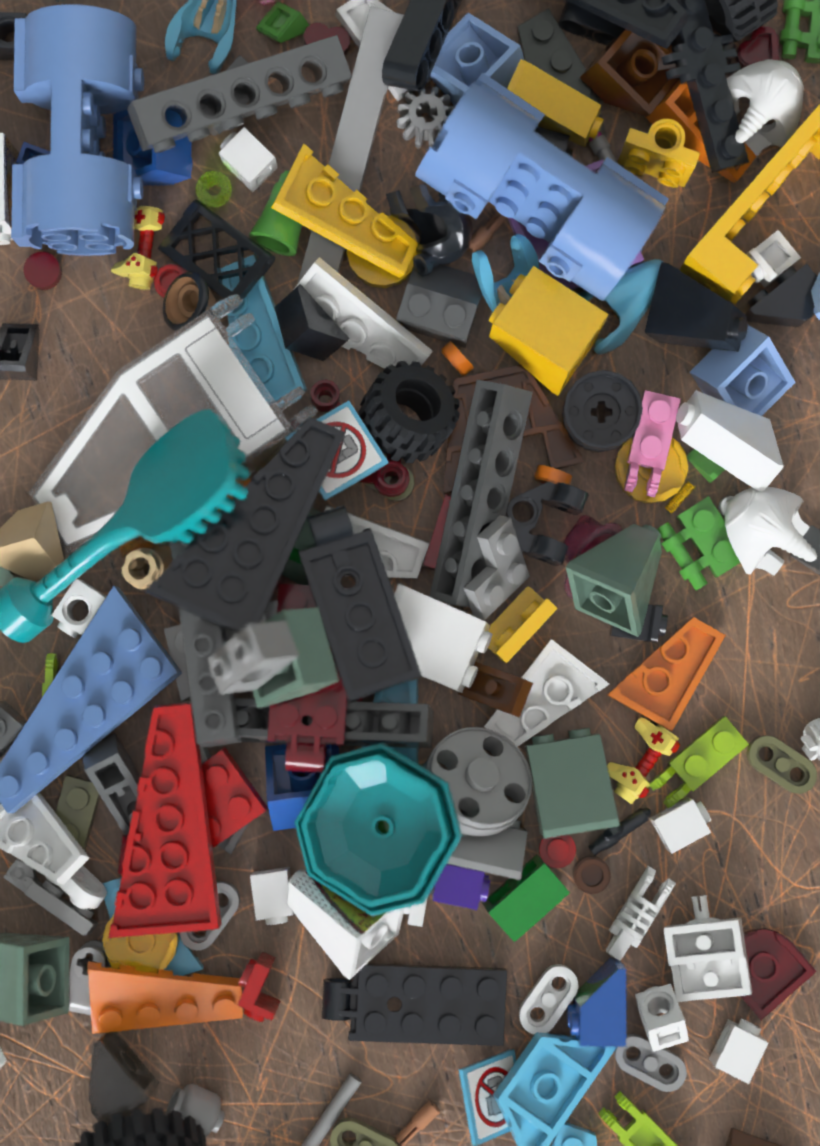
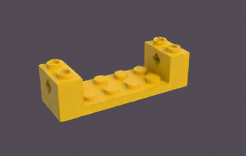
[679,104,820,305]

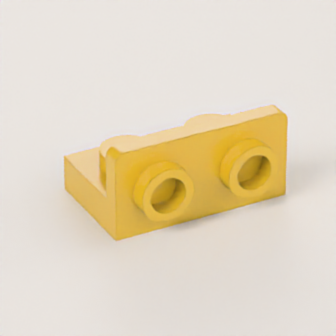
[488,587,558,664]

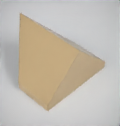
[0,502,64,581]

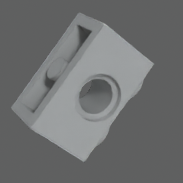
[207,621,299,694]

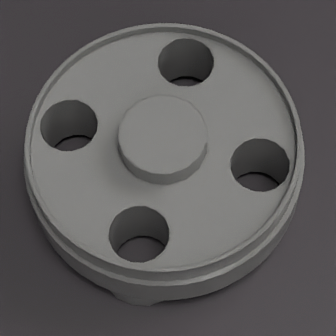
[422,727,532,837]

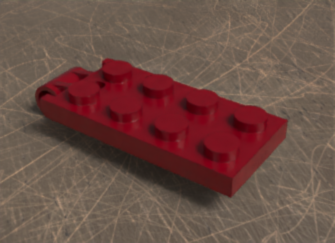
[267,584,352,773]

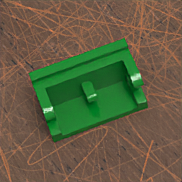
[482,854,570,942]

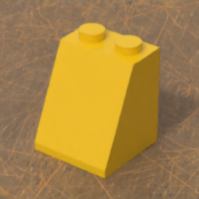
[489,266,609,396]

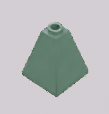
[566,524,662,637]

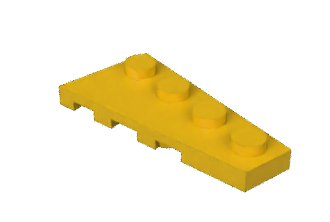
[271,143,418,279]

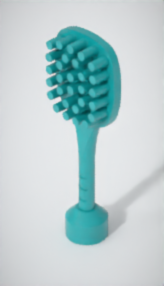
[0,409,249,643]

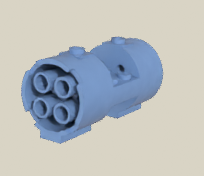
[11,4,144,256]
[415,72,669,301]

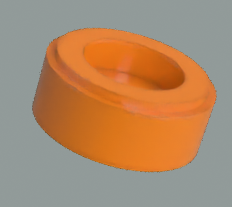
[441,341,474,376]
[534,465,573,485]

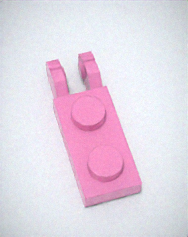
[624,390,681,498]

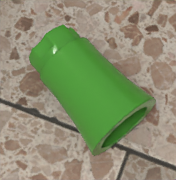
[249,170,303,256]

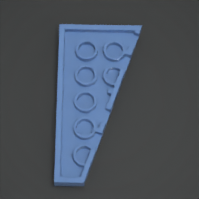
[0,586,182,813]

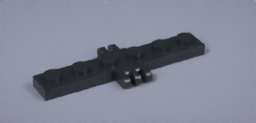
[661,0,749,173]

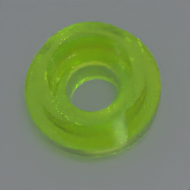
[196,171,232,208]

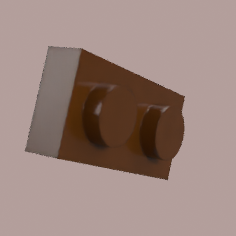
[458,662,533,718]

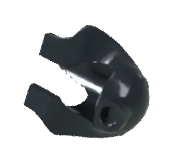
[386,184,473,276]

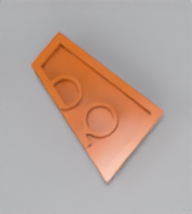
[606,617,726,731]

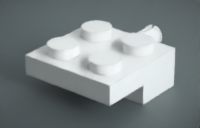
[663,895,753,1002]

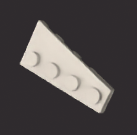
[294,257,432,369]

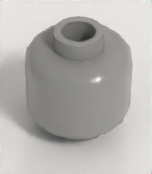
[166,1083,225,1138]

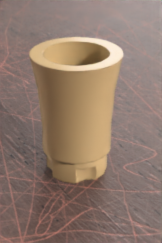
[121,546,172,590]

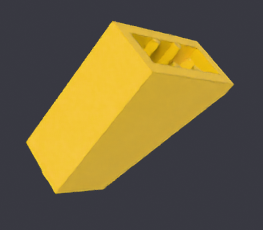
[507,59,604,147]

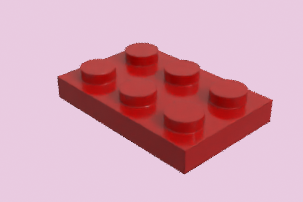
[202,747,268,848]

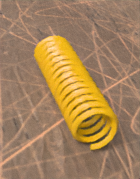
[665,481,696,514]

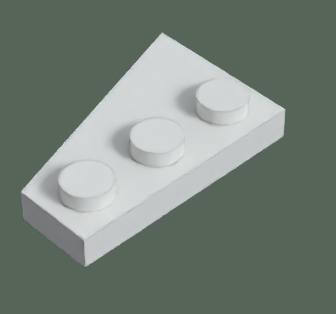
[484,639,609,747]

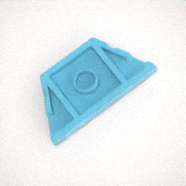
[493,1032,616,1146]

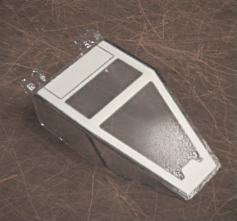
[28,295,318,553]

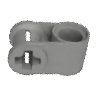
[69,940,110,1015]

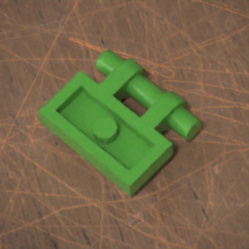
[780,0,820,64]
[657,496,741,591]

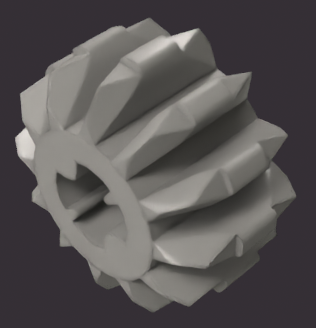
[397,86,455,148]

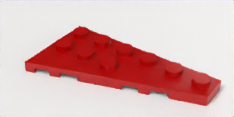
[108,702,222,938]

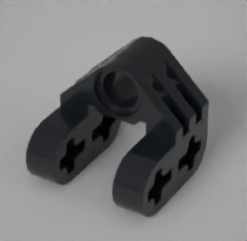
[505,482,589,566]

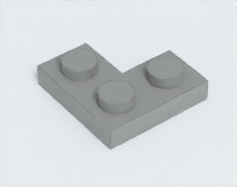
[464,515,530,620]

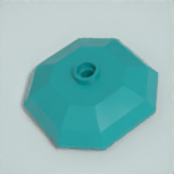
[295,743,462,916]

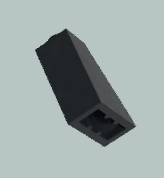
[644,262,748,352]

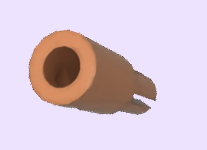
[467,211,507,254]
[395,1100,441,1146]

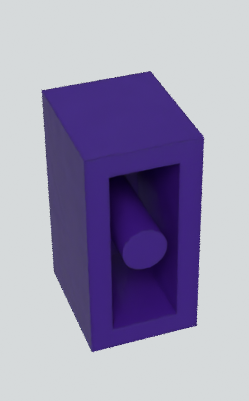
[432,863,490,910]

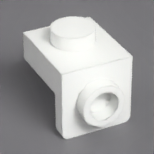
[746,230,801,288]

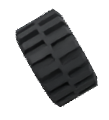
[705,0,778,42]
[358,361,460,463]

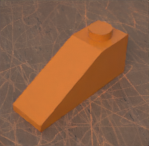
[646,80,757,183]

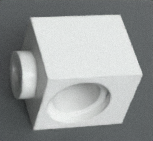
[218,127,278,192]
[51,579,107,638]
[649,797,711,854]
[250,867,294,925]
[635,983,689,1052]
[709,1019,768,1084]

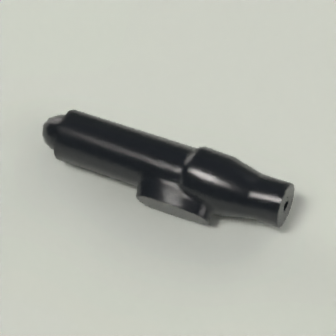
[588,808,651,856]

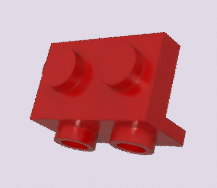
[237,952,281,1022]

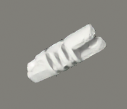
[606,866,676,961]

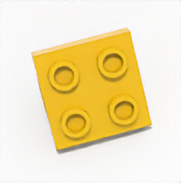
[618,119,700,188]

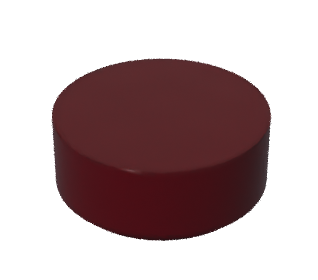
[23,252,62,290]

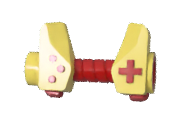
[111,206,165,290]
[607,718,680,804]

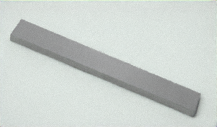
[297,6,404,284]

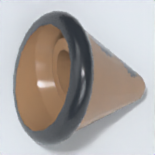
[162,271,224,332]

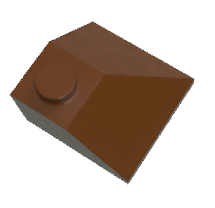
[579,29,680,117]

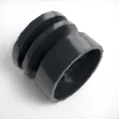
[562,370,643,453]

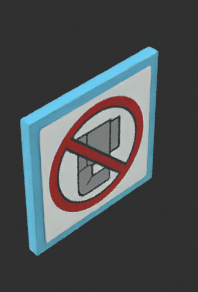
[285,400,389,501]
[459,1049,516,1146]

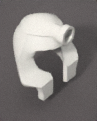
[726,59,804,156]
[719,487,817,576]

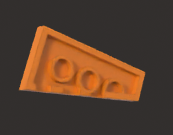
[87,961,243,1034]

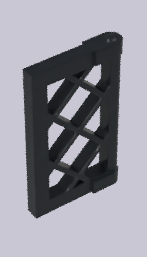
[158,200,275,308]

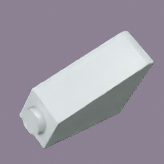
[676,391,784,492]

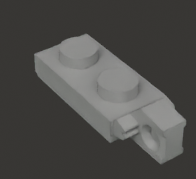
[3,859,98,936]

